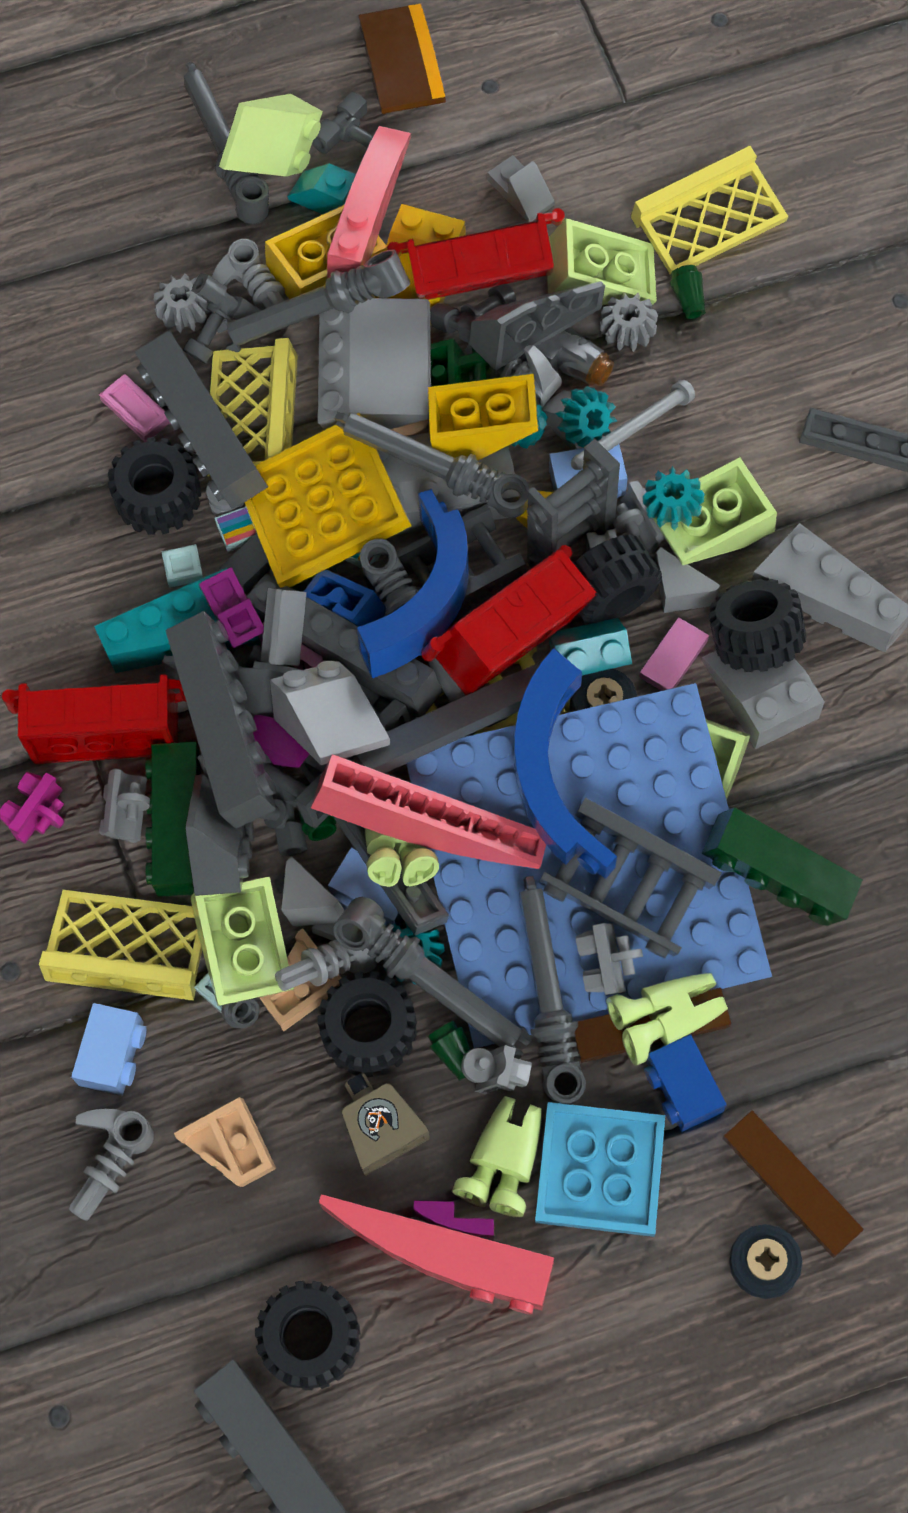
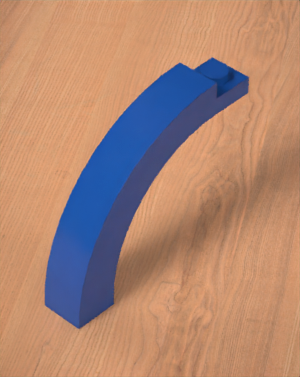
[357,489,469,678]
[515,648,617,879]

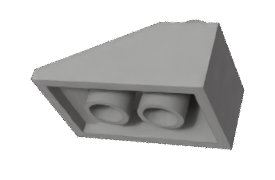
[702,651,825,749]
[270,661,390,765]

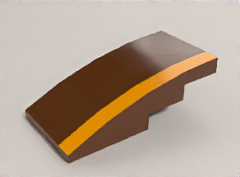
[358,3,446,114]

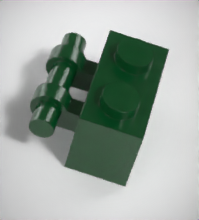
[431,338,490,387]

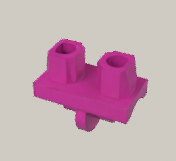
[0,772,65,844]

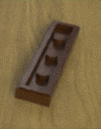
[574,988,731,1063]
[722,1110,864,1258]

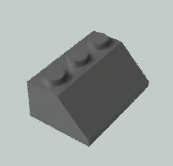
[186,775,254,896]

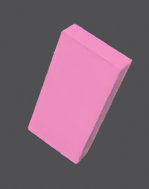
[99,374,170,442]
[639,617,709,691]

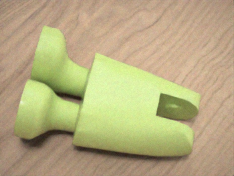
[365,828,439,887]
[606,973,728,1066]
[452,1096,542,1217]

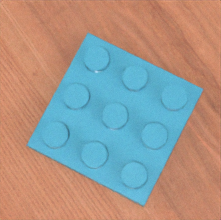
[535,1102,666,1237]

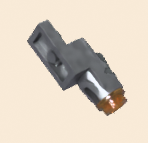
[518,328,614,387]

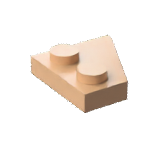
[260,928,341,1032]
[174,1097,276,1187]

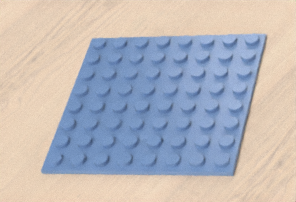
[406,683,772,1049]

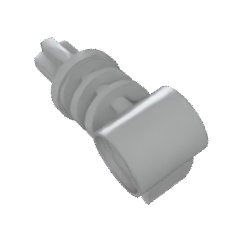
[212,239,285,310]
[464,344,562,407]
[275,924,377,991]
[69,1109,154,1221]

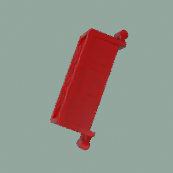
[387,208,565,300]
[421,545,597,696]
[1,674,186,764]

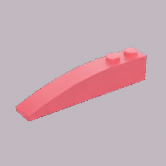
[327,126,411,279]
[311,754,546,869]
[319,1194,554,1314]

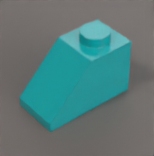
[288,163,356,215]

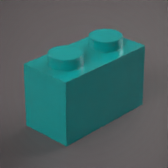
[548,618,632,675]

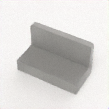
[261,588,307,666]

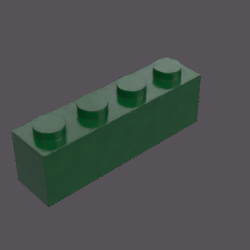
[145,742,201,897]
[702,807,863,926]

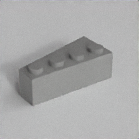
[752,523,908,652]

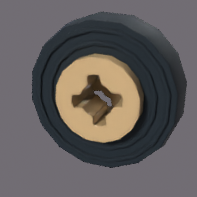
[572,668,637,711]
[729,1224,803,1299]

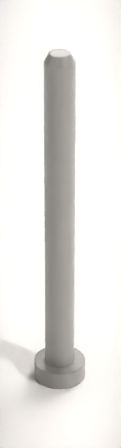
[571,380,695,470]

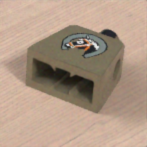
[341,1073,430,1176]

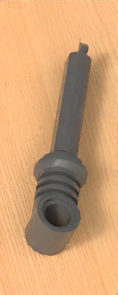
[184,62,269,224]
[217,249,410,352]
[334,412,529,518]
[360,539,466,703]
[519,876,586,1103]
[333,897,531,1059]

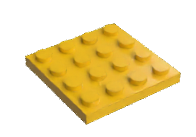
[244,413,412,588]

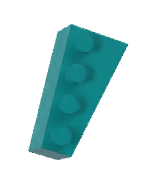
[94,568,261,673]

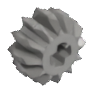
[153,273,211,334]
[600,292,658,352]

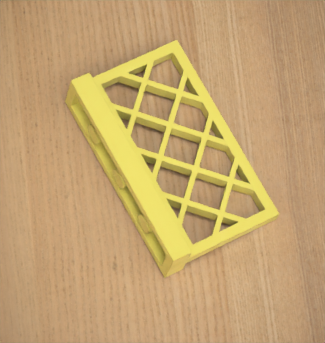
[631,146,788,274]
[207,338,298,476]
[39,890,202,1001]

